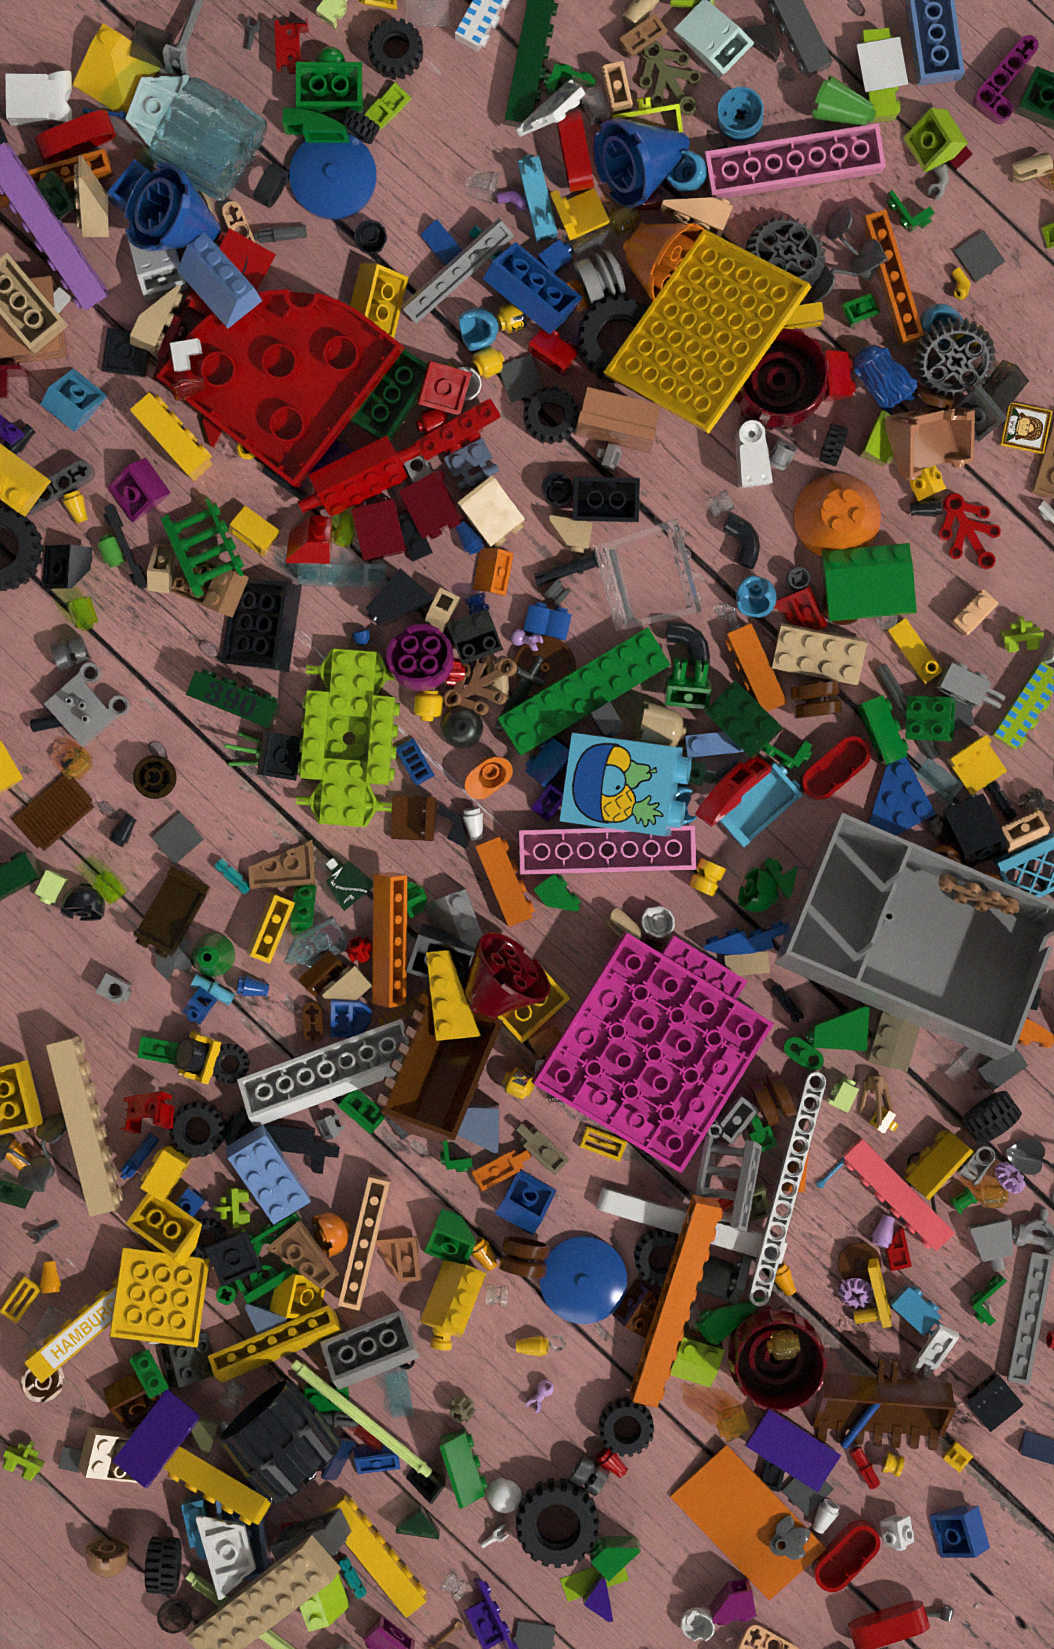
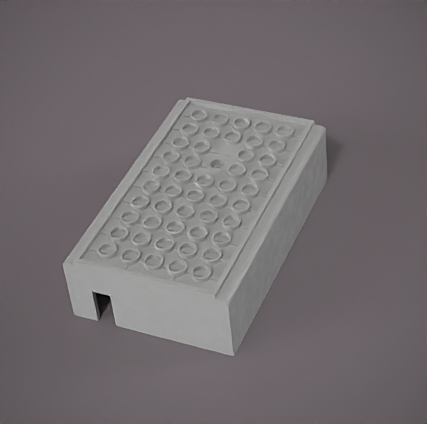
[774,813,1054,1060]

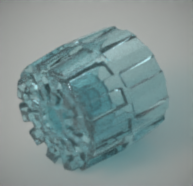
[149,77,268,201]

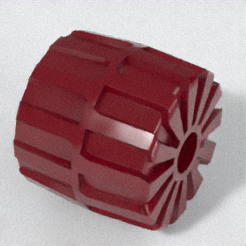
[733,327,830,431]
[728,1306,827,1413]

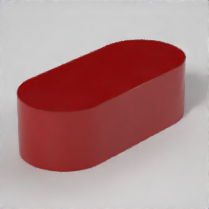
[34,110,117,165]
[557,110,594,192]
[800,736,871,800]
[812,1520,881,1592]
[848,1600,930,1649]

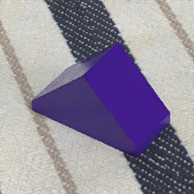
[530,781,564,822]
[583,1573,613,1622]

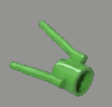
[224,732,262,766]

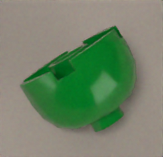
[738,867,779,912]

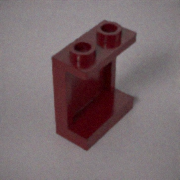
[399,470,465,540]
[351,497,407,562]

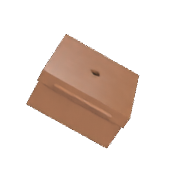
[0,276,68,365]
[576,387,661,453]

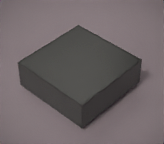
[58,1445,82,1473]

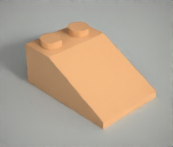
[660,197,733,237]

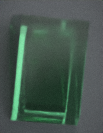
[36,170,76,220]
[0,1174,34,1209]
[396,1505,440,1540]

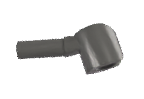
[246,17,260,50]
[29,1222,60,1244]
[926,1606,954,1622]

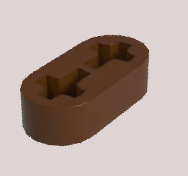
[302,1001,324,1043]

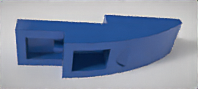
[702,920,789,955]

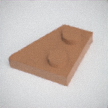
[375,1236,422,1282]

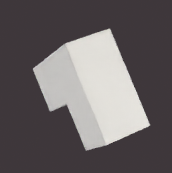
[170,339,202,372]

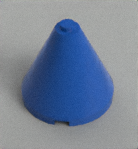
[593,118,690,208]
[124,163,221,252]

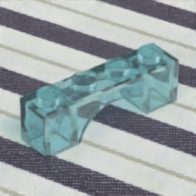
[298,563,387,588]

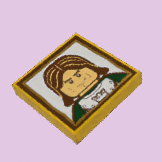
[1000,402,1053,455]

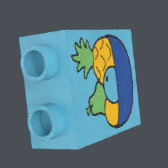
[560,733,692,836]

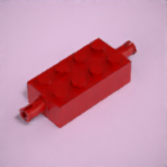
[297,436,421,516]

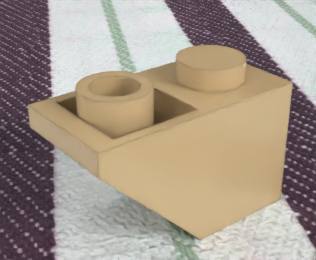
[423,588,460,633]
[322,965,373,1000]

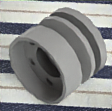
[574,249,626,306]

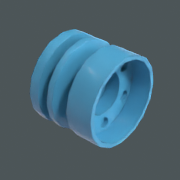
[718,87,764,142]

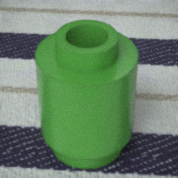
[97,534,126,568]

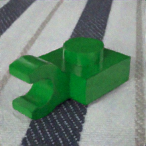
[749,1113,778,1152]

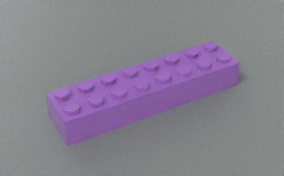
[0,143,110,311]

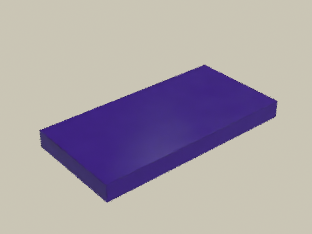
[112,1389,202,1489]
[744,1408,841,1492]

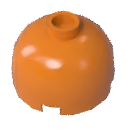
[312,1212,351,1258]

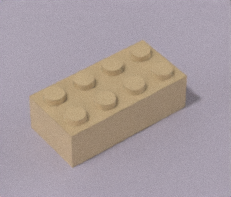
[0,253,68,354]
[771,622,867,685]

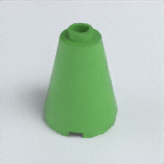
[812,75,877,126]

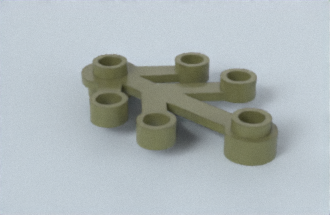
[639,41,701,116]

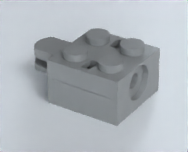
[934,661,1005,709]

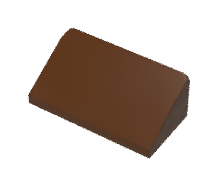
[298,950,347,997]

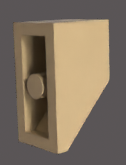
[549,515,593,553]
[147,543,176,593]

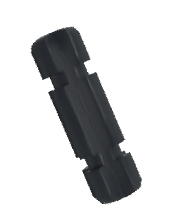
[986,781,1017,821]
[770,984,804,1023]

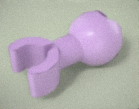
[510,629,543,651]
[526,1379,554,1413]

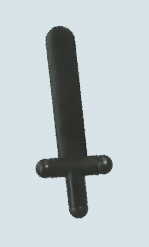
[495,656,545,732]

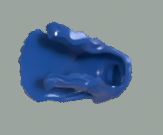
[853,345,917,415]

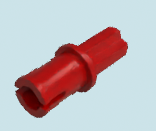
[849,1446,881,1490]

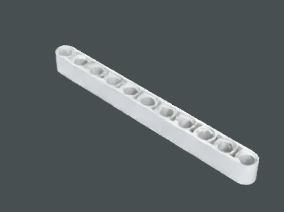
[747,1072,826,1306]

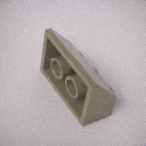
[865,1010,920,1072]

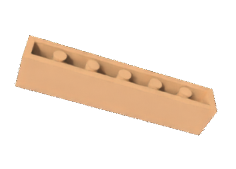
[338,1174,391,1310]

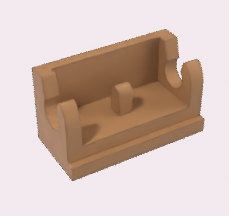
[619,13,668,59]

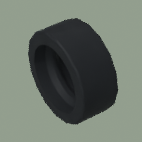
[253,163,289,208]

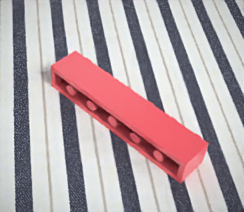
[842,1136,955,1251]

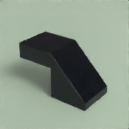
[436,805,468,849]

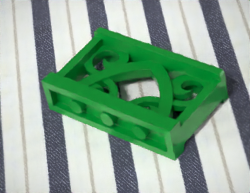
[235,1211,310,1304]

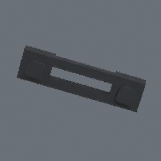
[103,504,147,589]

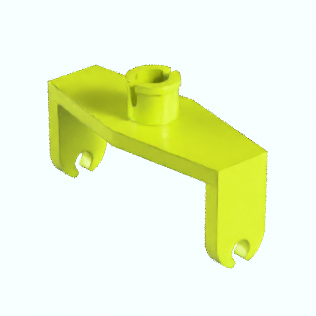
[611,97,683,132]

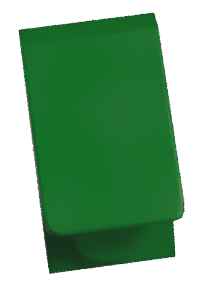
[841,293,881,328]
[762,857,798,899]

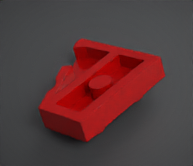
[773,586,827,630]

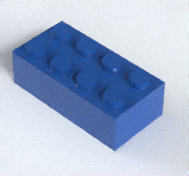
[483,242,583,334]

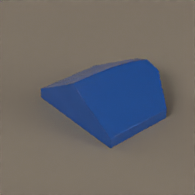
[330,999,372,1038]

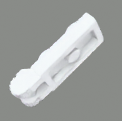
[910,1324,959,1378]

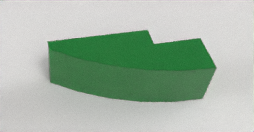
[282,107,350,143]

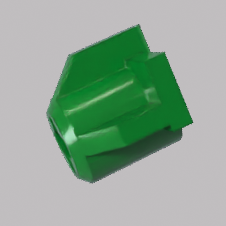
[407,882,428,919]

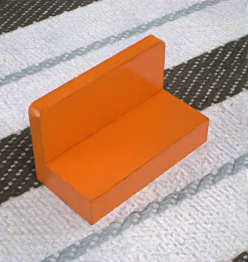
[473,547,514,596]

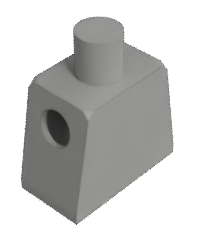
[967,1217,1013,1272]

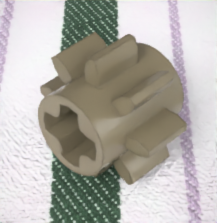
[447,1395,476,1423]

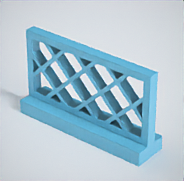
[993,831,1054,898]

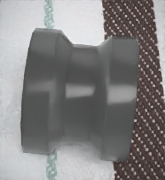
[544,579,571,607]

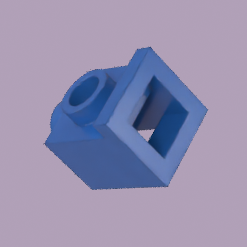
[182,987,218,1024]

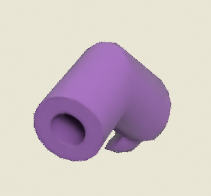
[496,190,528,211]

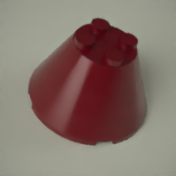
[464,932,550,1019]

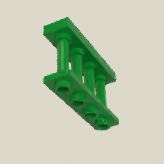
[160,497,244,598]

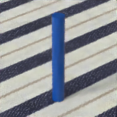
[840,1404,881,1449]

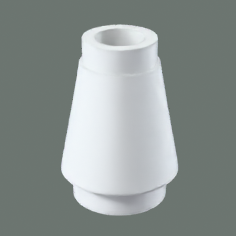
[462,807,483,840]
[812,1499,840,1534]

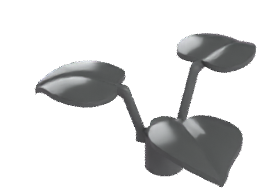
[808,205,888,303]
[0,1113,67,1192]
[1006,1138,1054,1203]

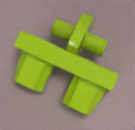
[1000,616,1044,653]
[214,1186,250,1228]
[2,1441,45,1481]

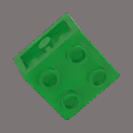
[905,696,956,743]

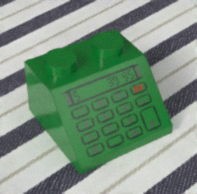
[590,1536,641,1582]

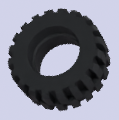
[577,295,648,383]
[0,505,44,591]
[516,1478,599,1568]

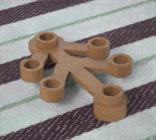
[444,656,517,715]
[938,874,1020,915]

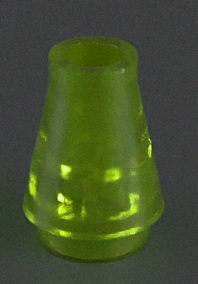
[332,513,354,548]

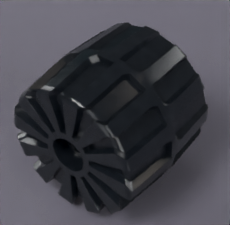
[219,1380,341,1504]

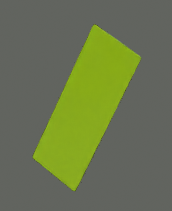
[560,1567,629,1602]

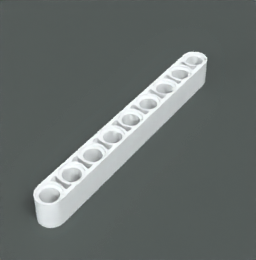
[596,1187,788,1264]

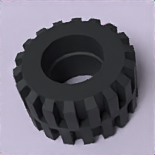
[368,18,424,80]
[524,386,578,444]
[961,1091,1022,1144]
[169,1101,226,1158]
[634,1228,679,1287]
[599,1397,654,1457]
[144,1536,182,1595]

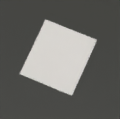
[857,37,908,92]

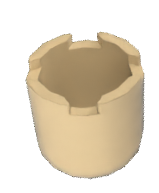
[632,701,686,746]

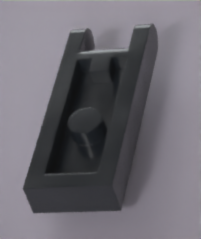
[398,509,433,562]

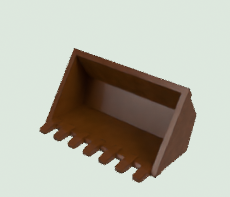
[375,993,503,1142]
[813,1358,957,1450]

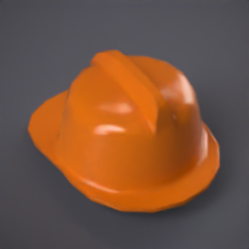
[465,756,513,800]

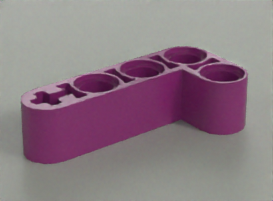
[973,35,1039,125]

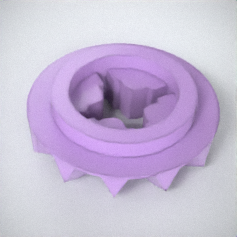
[995,1161,1026,1194]
[838,1278,873,1309]

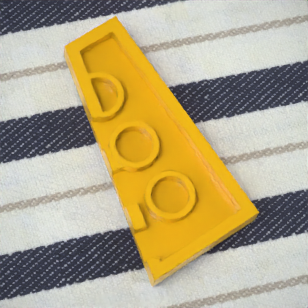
[426,950,481,1041]

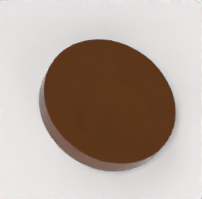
[514,636,576,696]

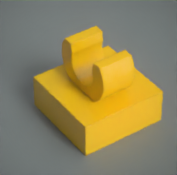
[869,1106,899,1133]
[942,1441,973,1473]

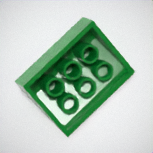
[820,543,917,622]

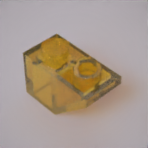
[715,1404,750,1442]

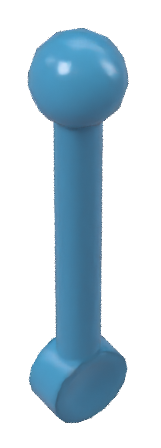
[816,1157,845,1188]

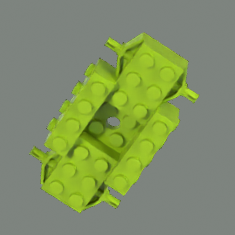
[295,649,400,827]

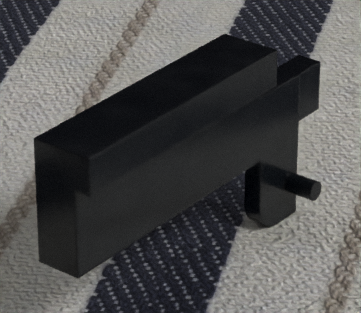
[259,1123,340,1174]

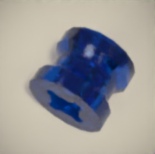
[464,592,490,615]

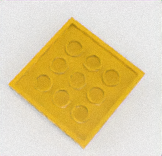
[109,1248,210,1348]

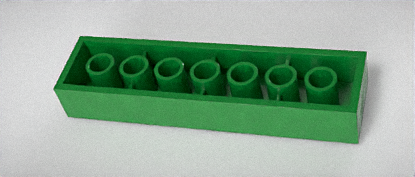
[496,627,671,756]

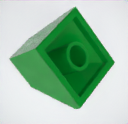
[424,1209,476,1265]

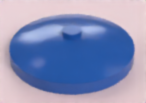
[289,134,377,220]
[540,1236,627,1324]

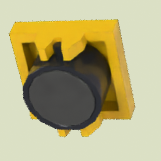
[175,1030,221,1084]

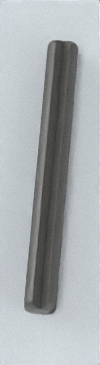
[876,664,940,760]

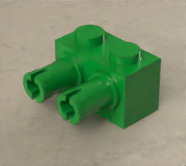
[664,658,712,709]

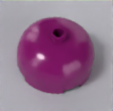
[386,624,454,691]

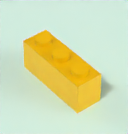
[246,893,295,964]

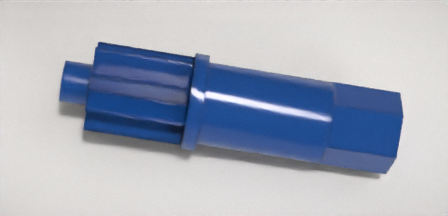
[120,1132,160,1180]

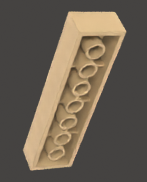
[46,1036,124,1217]
[185,1535,341,1649]

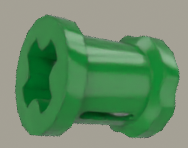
[949,1186,978,1214]
[216,1282,238,1305]

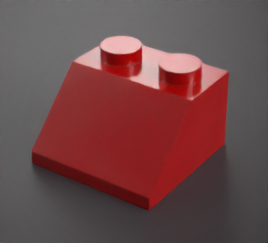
[528,328,579,377]
[823,350,856,402]
[286,515,333,564]

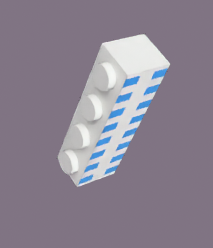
[455,0,510,52]

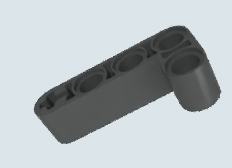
[27,461,95,515]

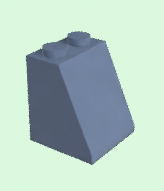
[457,1103,499,1153]

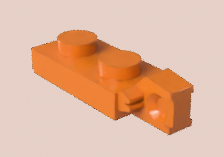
[471,1149,531,1191]

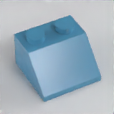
[40,368,107,432]

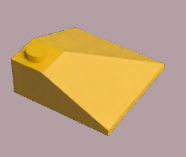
[73,23,163,119]

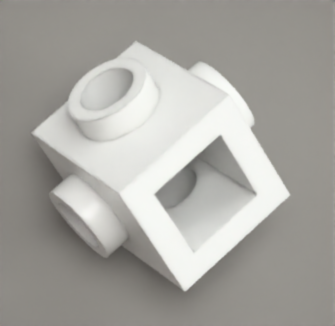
[879,1515,914,1551]

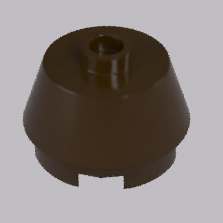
[133,755,177,799]

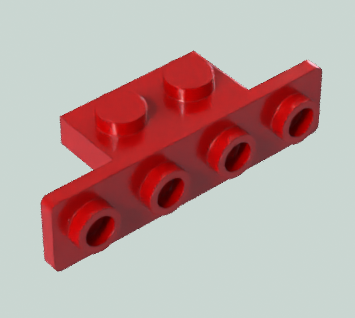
[416,398,501,461]

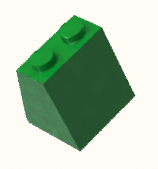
[806,1004,869,1051]

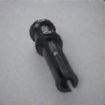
[534,549,601,587]

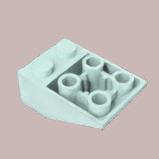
[674,0,754,78]

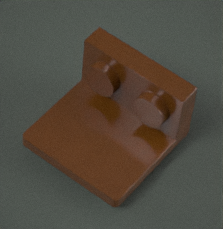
[391,796,436,841]
[612,1279,660,1339]

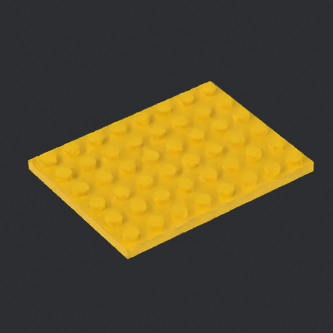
[603,229,811,434]

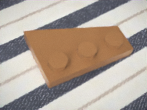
[248,840,316,890]
[266,1221,339,1288]

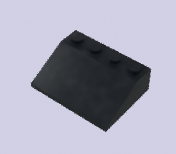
[221,578,302,673]

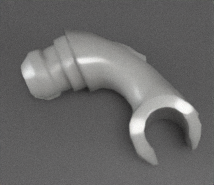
[928,164,949,201]

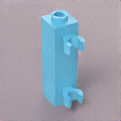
[518,155,558,242]

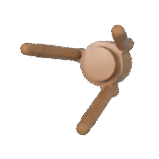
[859,1076,893,1126]

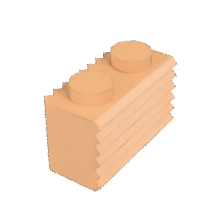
[602,61,633,114]
[950,590,999,637]
[1001,810,1050,854]

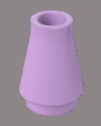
[871,1214,895,1249]

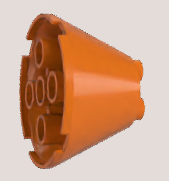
[623,222,704,302]
[793,473,881,556]

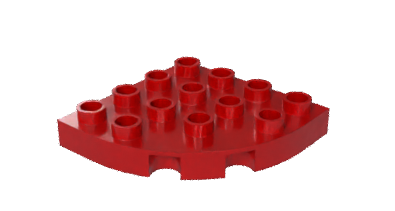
[156,289,406,488]

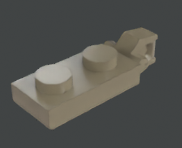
[515,1122,570,1176]

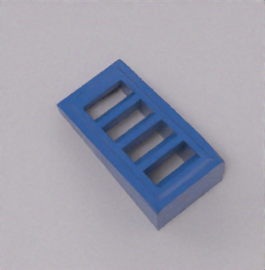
[396,738,435,786]

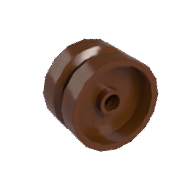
[790,681,842,719]
[749,1070,797,1127]
[499,1236,551,1278]

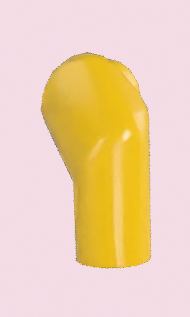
[951,267,971,300]

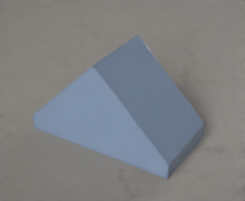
[245,1301,288,1335]

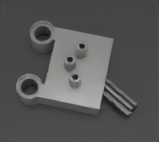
[30,663,131,747]

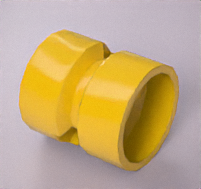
[688,858,727,897]

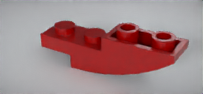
[695,756,772,827]

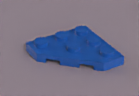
[868,757,936,836]

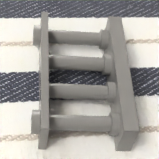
[695,1135,762,1232]

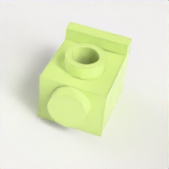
[316,0,348,29]
[826,1077,859,1113]

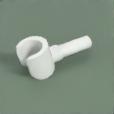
[480,1525,510,1548]

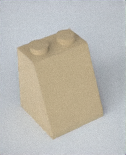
[458,475,525,548]

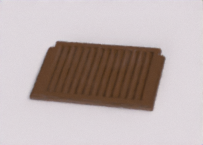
[11,771,94,851]

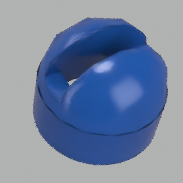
[352,629,370,646]

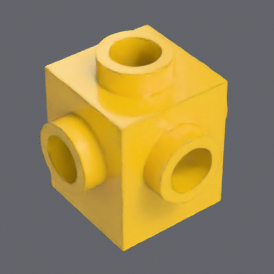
[909,465,946,501]

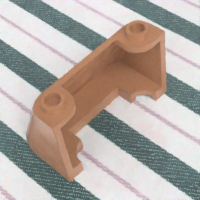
[884,405,975,480]

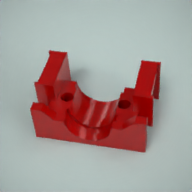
[274,18,309,75]
[120,1091,175,1134]

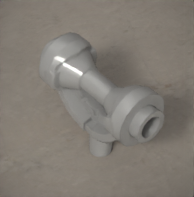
[1012,1208,1054,1256]

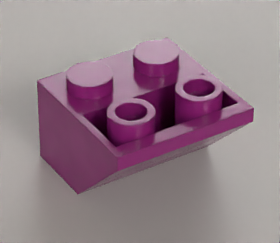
[709,1578,756,1626]

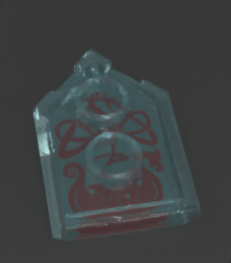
[284,915,349,967]

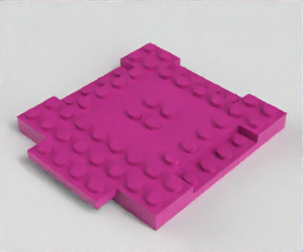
[531,931,774,1173]

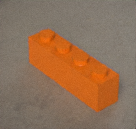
[724,623,788,712]
[476,837,535,927]

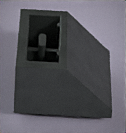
[447,609,503,665]

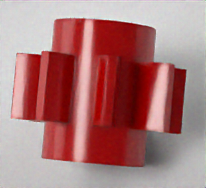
[440,658,465,686]
[345,936,373,963]

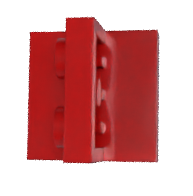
[417,361,472,416]

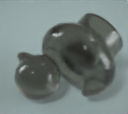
[1019,787,1054,817]

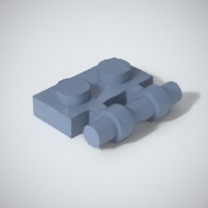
[444,438,499,491]

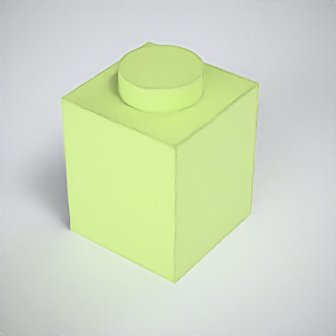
[35,870,69,905]

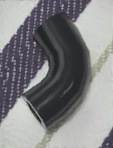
[722,512,760,569]
[666,621,710,666]
[224,1106,252,1146]

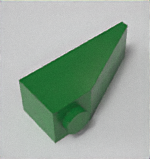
[694,1297,762,1345]

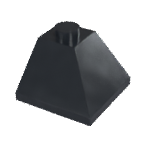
[42,544,92,589]

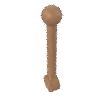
[427,1621,463,1649]

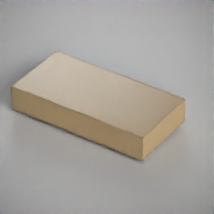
[724,951,770,976]

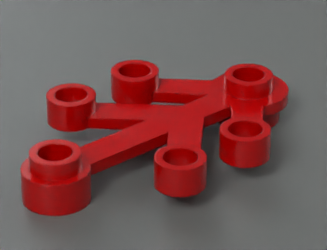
[938,493,1001,570]

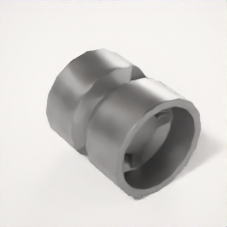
[50,634,90,671]
[569,1455,610,1496]

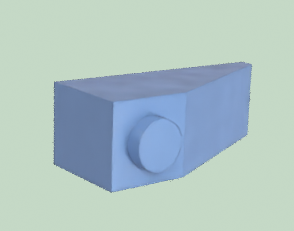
[684,732,744,758]

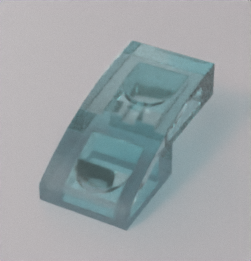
[916,758,964,802]
[385,1370,414,1418]

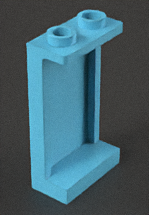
[719,763,803,847]

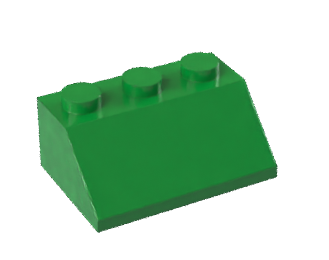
[296,62,363,113]
[856,695,909,766]
[439,1428,488,1509]

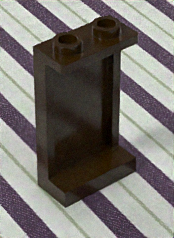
[133,866,211,959]

